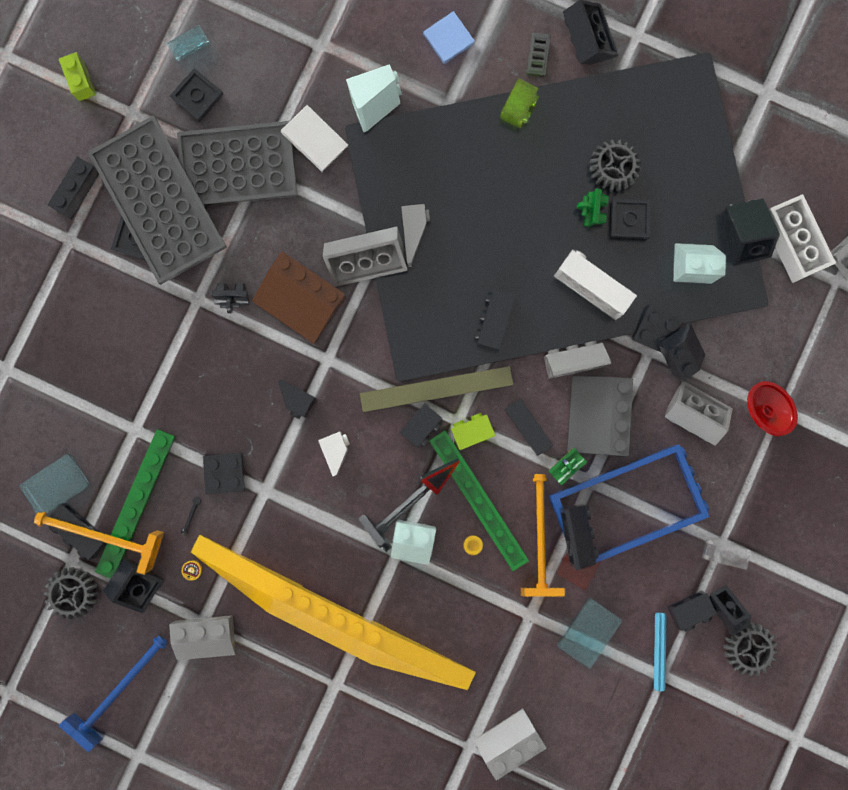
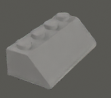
[323,227,408,287]

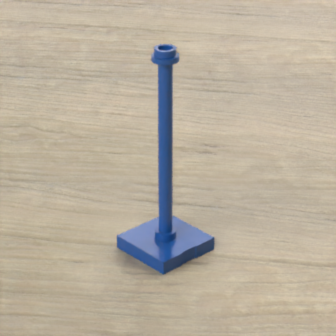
[58,635,168,752]

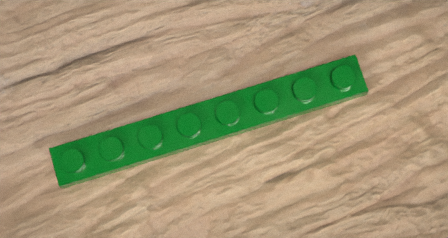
[95,429,176,579]
[429,431,529,571]

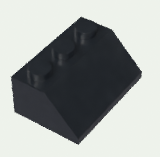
[563,0,618,65]
[559,504,599,570]

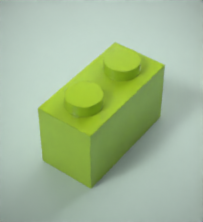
[59,52,96,101]
[450,413,495,450]

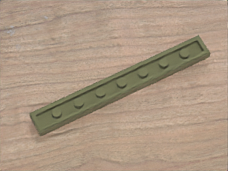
[360,366,513,412]

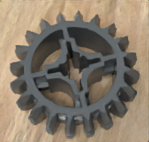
[589,139,641,192]
[43,567,99,621]
[723,622,779,676]

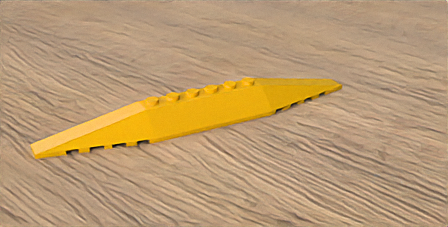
[191,535,476,690]

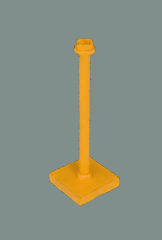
[521,474,565,596]
[34,512,164,574]

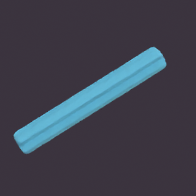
[654,612,667,691]

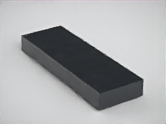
[504,398,553,456]

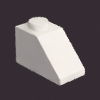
[318,432,350,476]

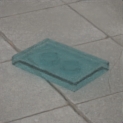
[19,453,90,514]
[557,597,623,669]

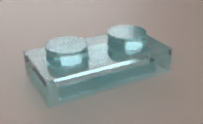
[167,25,210,62]

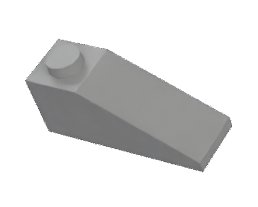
[401,204,430,267]

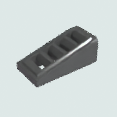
[526,33,551,76]

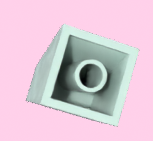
[346,64,402,132]
[673,243,726,284]
[391,520,436,565]

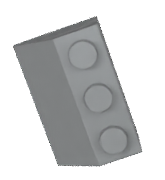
[544,341,611,379]
[665,381,733,446]
[169,615,236,660]
[474,708,546,781]

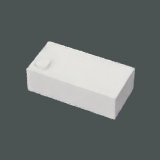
[769,194,836,283]
[554,250,637,320]

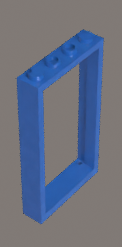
[548,444,709,563]

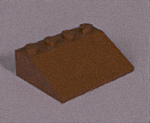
[252,251,347,344]

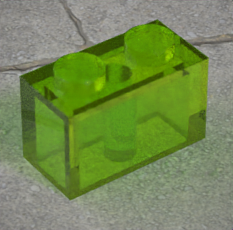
[500,78,540,128]

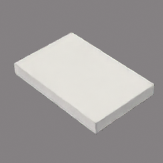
[281,105,348,172]

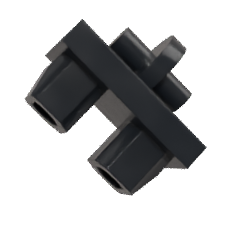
[211,283,249,314]

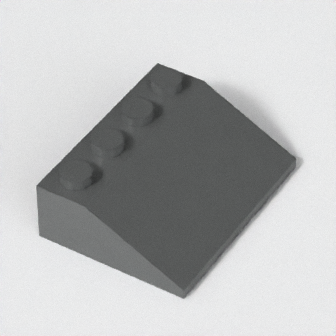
[567,376,633,456]

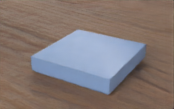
[423,11,475,64]

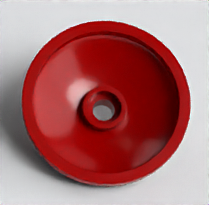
[747,381,798,436]

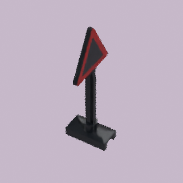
[358,458,460,552]

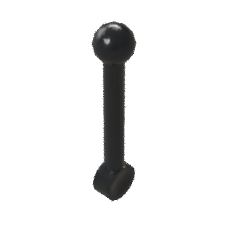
[181,497,201,536]

